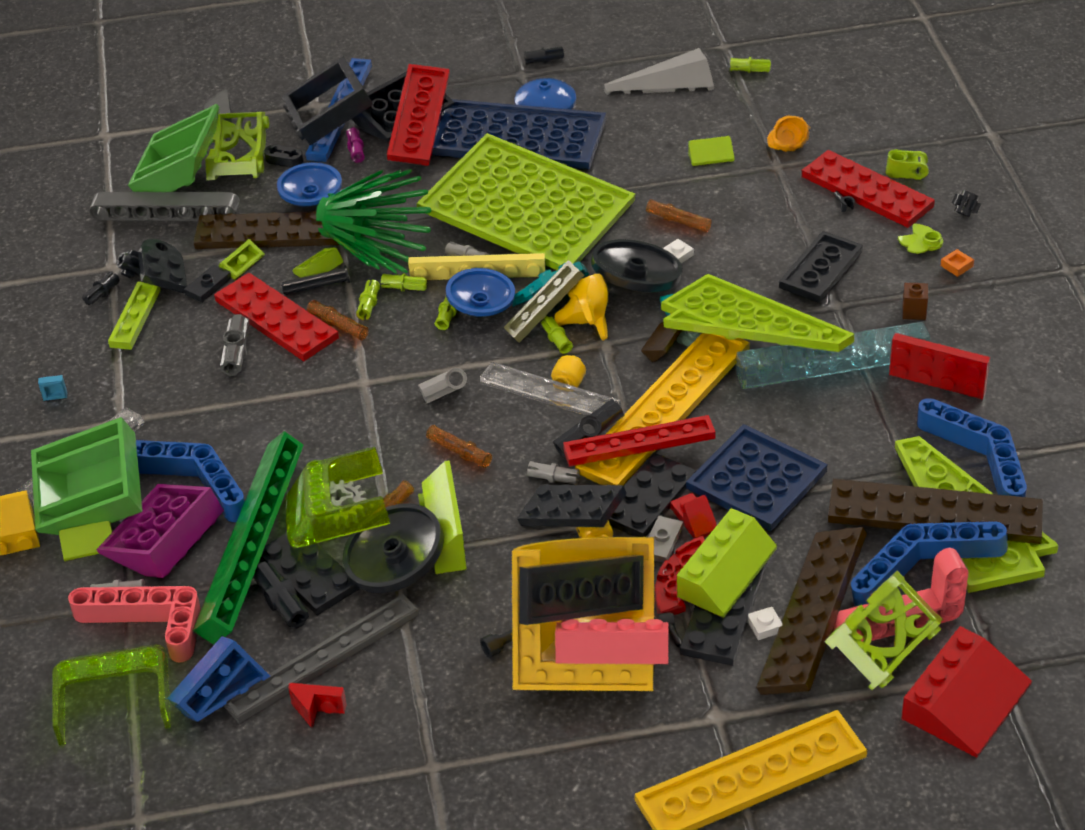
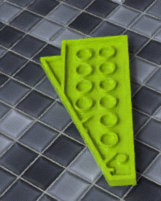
[661,274,854,352]
[895,436,1058,593]

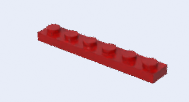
[563,415,716,467]

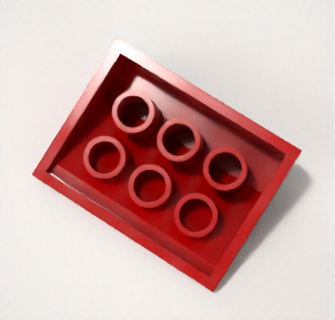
[901,626,1032,758]

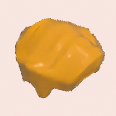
[767,115,811,152]

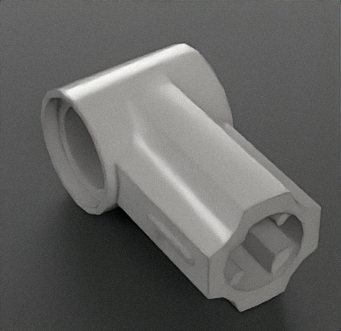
[418,368,467,404]

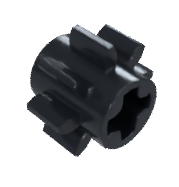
[951,190,981,217]
[117,250,140,278]

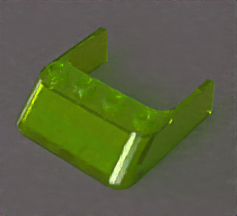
[285,447,390,547]
[52,644,171,746]

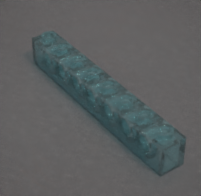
[736,321,930,389]

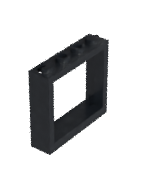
[282,56,373,145]

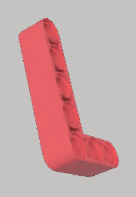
[832,548,968,642]
[68,586,201,663]

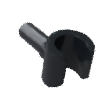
[834,191,855,212]
[658,612,682,647]

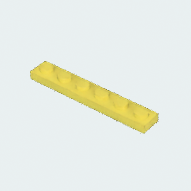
[408,253,546,280]

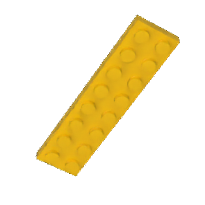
[635,710,867,830]

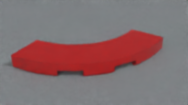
[655,536,705,615]

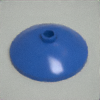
[515,78,576,110]
[277,163,342,207]
[446,268,515,317]

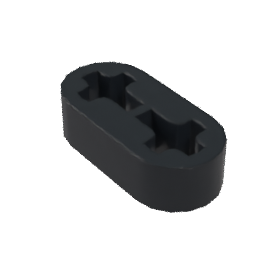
[264,144,303,167]

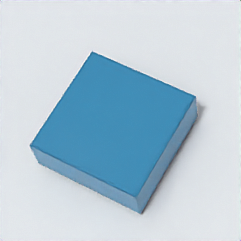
[38,375,67,401]

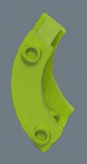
[205,112,269,180]
[825,571,943,690]

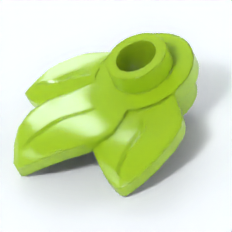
[898,223,943,254]

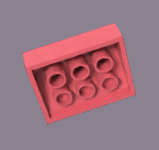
[555,619,668,664]

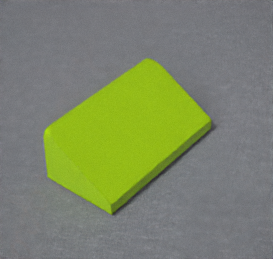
[688,136,734,166]
[219,239,265,280]
[292,247,343,278]
[59,521,113,561]

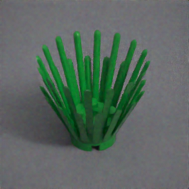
[316,169,432,274]

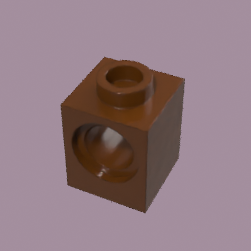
[902,282,928,320]

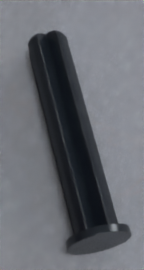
[281,265,350,294]

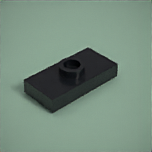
[184,264,232,302]

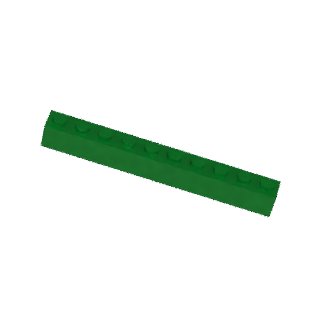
[193,431,304,645]

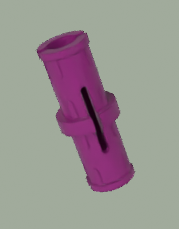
[346,127,365,163]

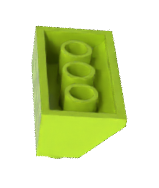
[418,461,467,574]
[677,508,777,618]

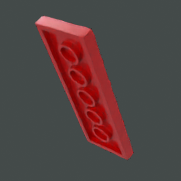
[387,64,450,166]
[801,150,935,228]
[214,273,339,361]

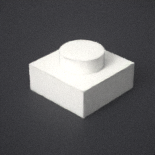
[663,239,694,264]
[748,607,783,640]

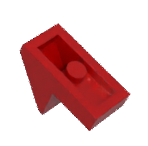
[670,493,717,539]
[288,683,347,728]

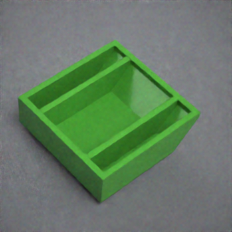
[128,104,219,192]
[31,417,142,535]

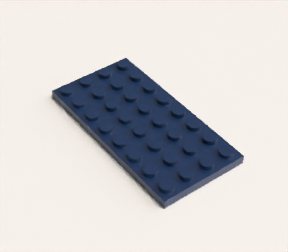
[432,99,606,169]

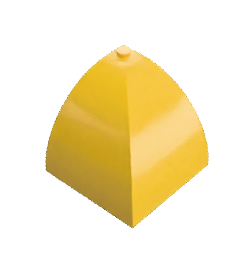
[512,537,654,691]

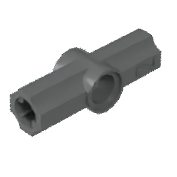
[220,314,249,376]

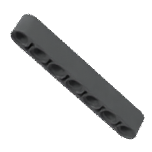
[89,192,240,221]

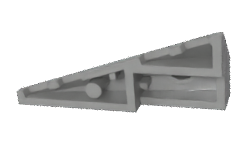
[604,48,714,95]

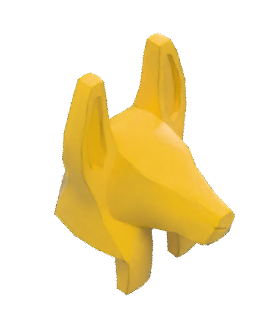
[555,274,608,341]

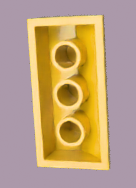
[0,490,40,556]

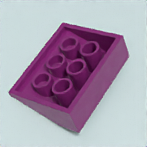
[96,484,224,578]

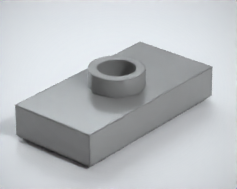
[649,516,683,563]

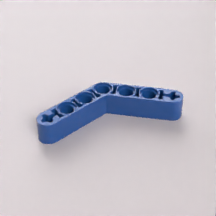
[917,398,1027,497]
[136,440,245,522]
[851,522,1008,607]

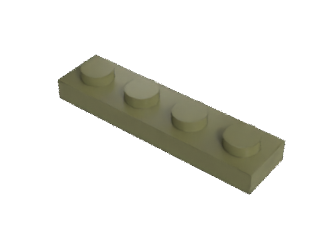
[504,260,584,343]

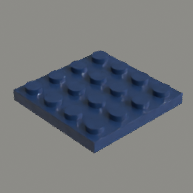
[686,424,828,531]

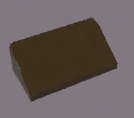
[641,322,682,362]

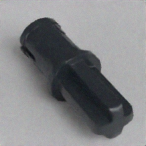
[524,47,564,65]
[82,271,120,305]

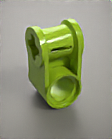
[886,149,929,180]

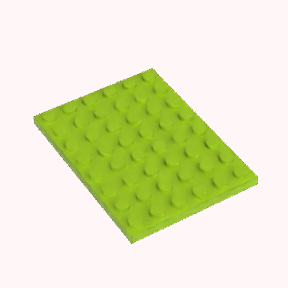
[417,133,635,270]

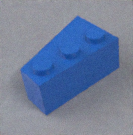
[167,636,270,722]

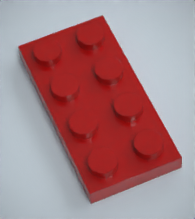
[889,333,990,400]

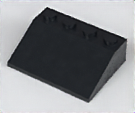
[351,71,454,141]

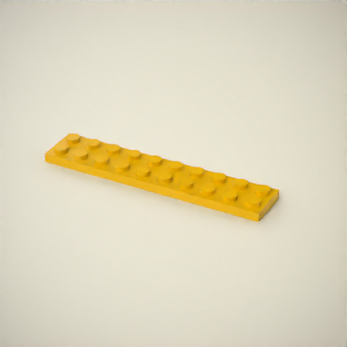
[575,333,750,485]

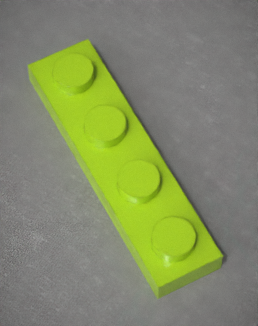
[108,281,161,350]

